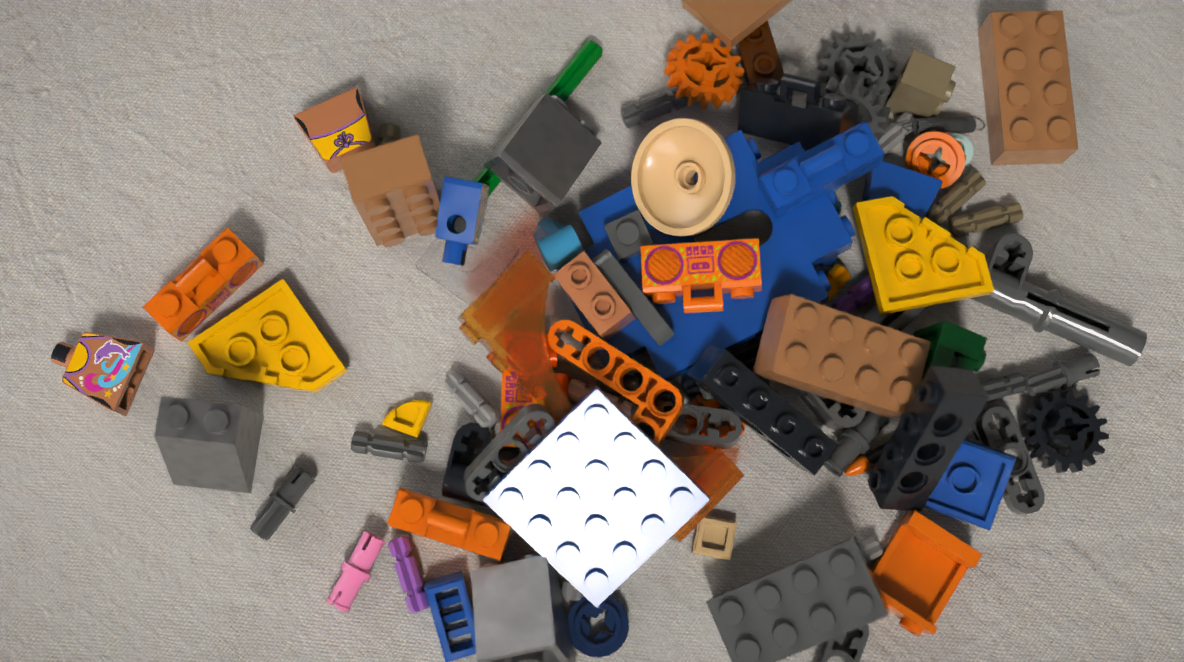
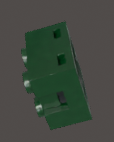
[913,321,987,382]

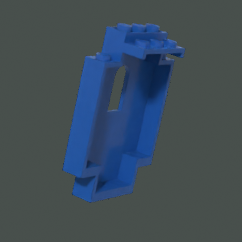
[556,130,855,382]

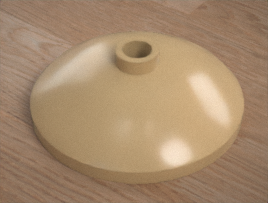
[631,118,735,236]

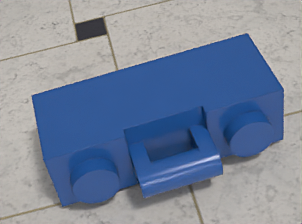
[759,121,884,219]

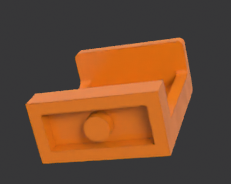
[871,510,983,637]

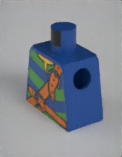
[435,176,490,266]

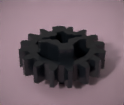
[1021,390,1109,474]

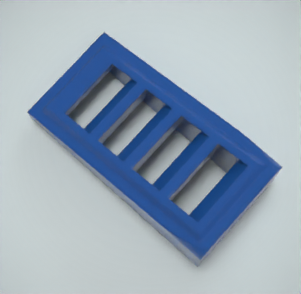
[424,571,476,662]

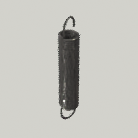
[902,116,985,135]

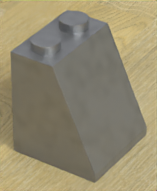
[483,93,602,213]
[154,396,263,493]
[471,554,576,662]

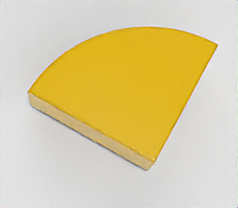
[382,400,433,439]

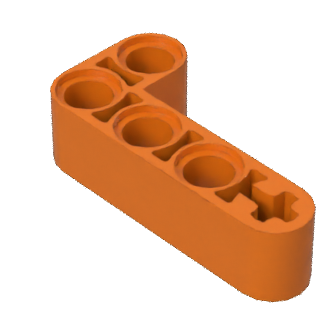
[548,320,684,446]

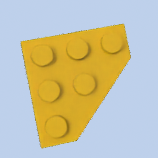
[852,196,994,315]
[187,279,348,393]

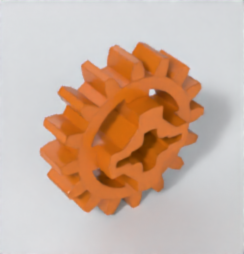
[664,33,744,110]

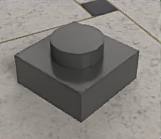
[604,210,654,262]

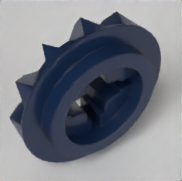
[567,596,629,657]

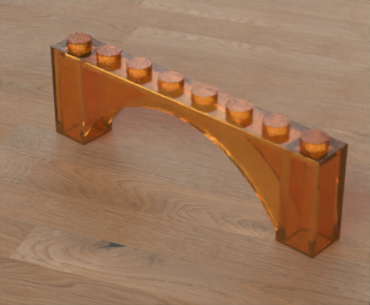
[457,250,744,542]

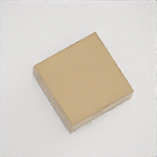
[691,514,737,561]

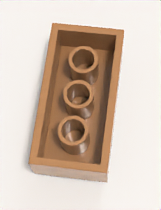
[978,10,1078,165]
[340,134,440,247]
[753,294,931,418]

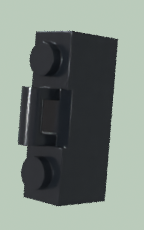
[737,73,859,150]

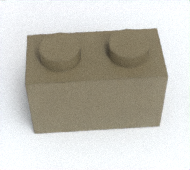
[885,50,956,118]

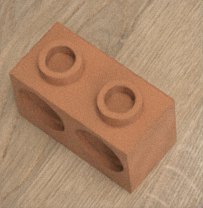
[553,251,636,342]

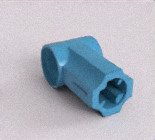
[533,218,584,272]

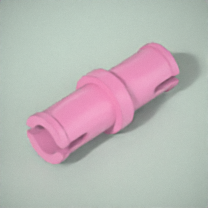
[326,530,386,612]

